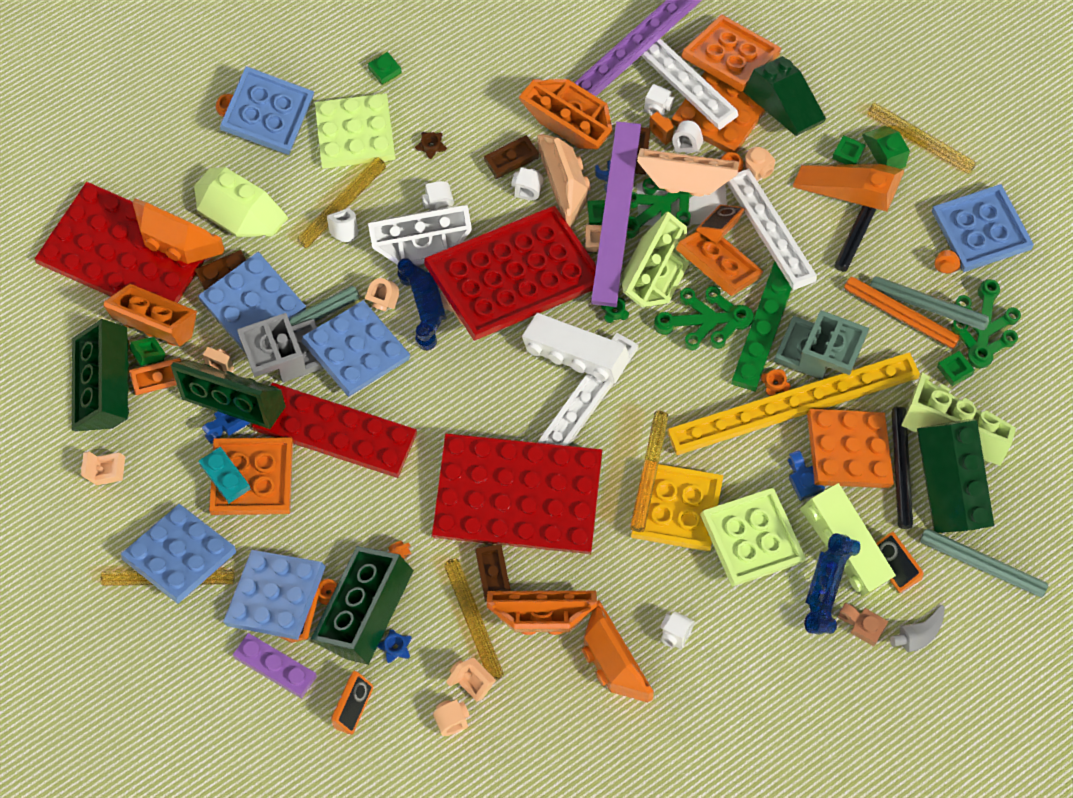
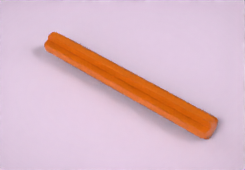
[844,277,960,349]

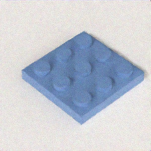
[220,66,314,155]
[932,184,1034,273]
[198,252,306,353]
[301,300,410,397]
[121,504,236,604]
[223,550,326,640]

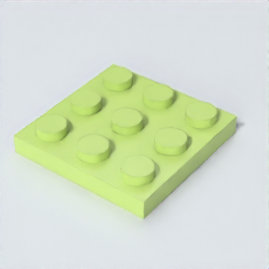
[315,93,395,169]
[700,488,806,587]

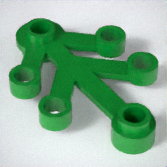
[626,178,693,239]
[951,279,1021,369]
[654,286,754,350]

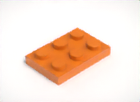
[676,231,764,297]

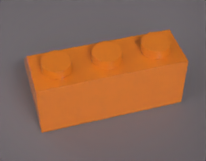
[103,284,197,347]

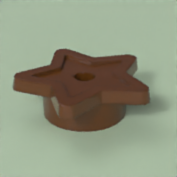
[415,132,447,159]

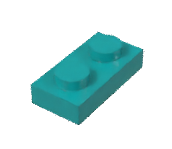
[198,447,251,504]

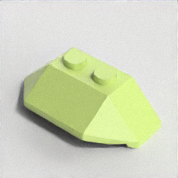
[194,167,288,237]
[621,212,689,308]

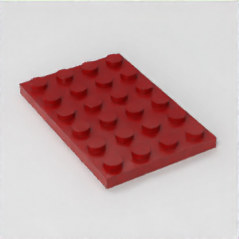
[34,181,206,303]
[424,205,596,341]
[432,433,603,554]

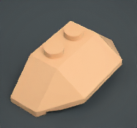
[537,134,591,228]
[637,148,739,196]

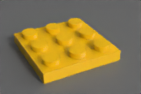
[631,462,723,552]

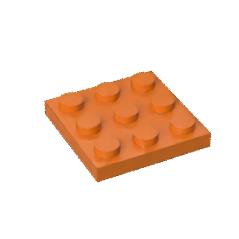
[681,14,781,92]
[671,71,765,153]
[807,409,894,488]
[209,438,293,515]

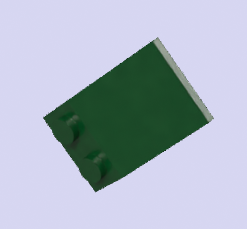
[743,56,826,136]

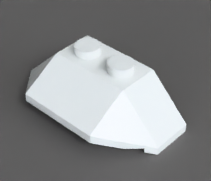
[368,205,472,268]

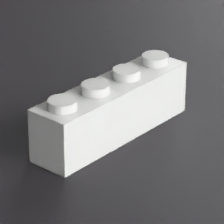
[522,313,630,383]

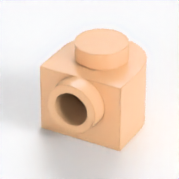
[744,147,775,181]
[365,278,399,311]
[433,699,470,736]

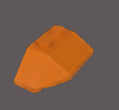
[519,79,612,149]
[132,198,225,264]
[487,591,597,635]
[582,600,654,703]

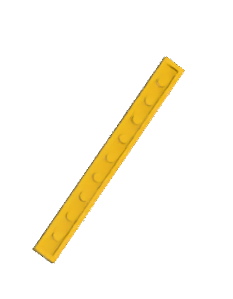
[667,352,920,456]

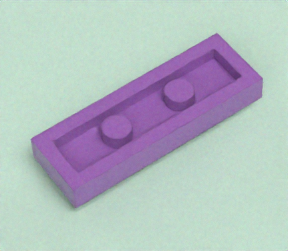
[233,633,317,699]

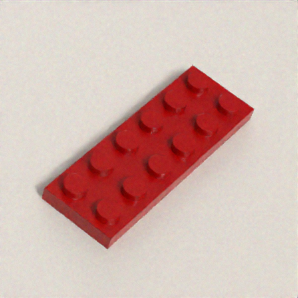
[252,382,417,478]

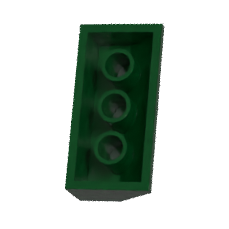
[72,319,129,431]
[171,361,286,429]
[917,419,995,533]
[311,546,414,665]

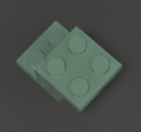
[774,310,869,380]

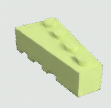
[901,372,1016,466]
[800,483,896,596]

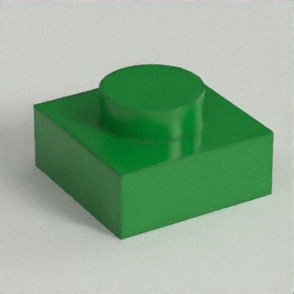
[368,52,402,85]
[832,135,866,164]
[587,200,605,225]
[130,337,166,366]
[937,350,975,387]

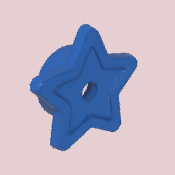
[377,629,412,663]

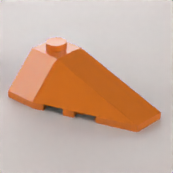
[793,164,904,212]

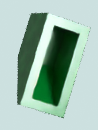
[862,126,910,169]

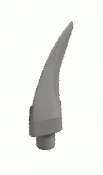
[890,605,945,652]

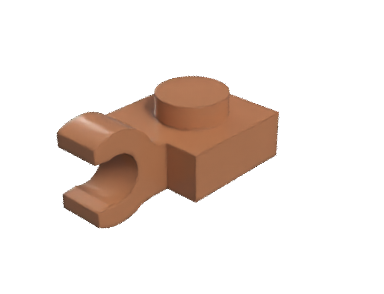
[837,603,889,646]

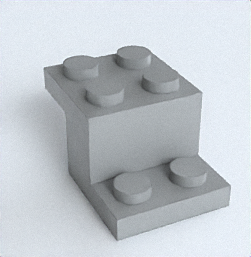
[237,313,324,383]

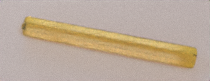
[868,103,976,174]
[297,157,386,248]
[631,410,668,533]
[444,558,504,680]
[100,570,235,586]

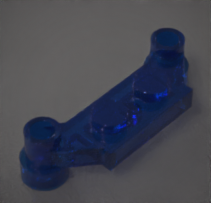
[397,258,447,351]
[804,533,861,635]

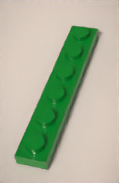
[731,261,792,392]

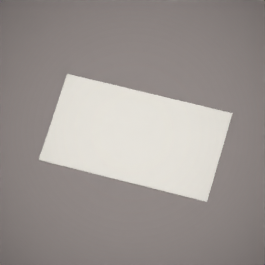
[637,183,727,225]

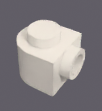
[644,84,675,116]
[672,120,704,153]
[511,167,544,200]
[422,181,454,210]
[327,208,358,242]
[660,611,695,650]

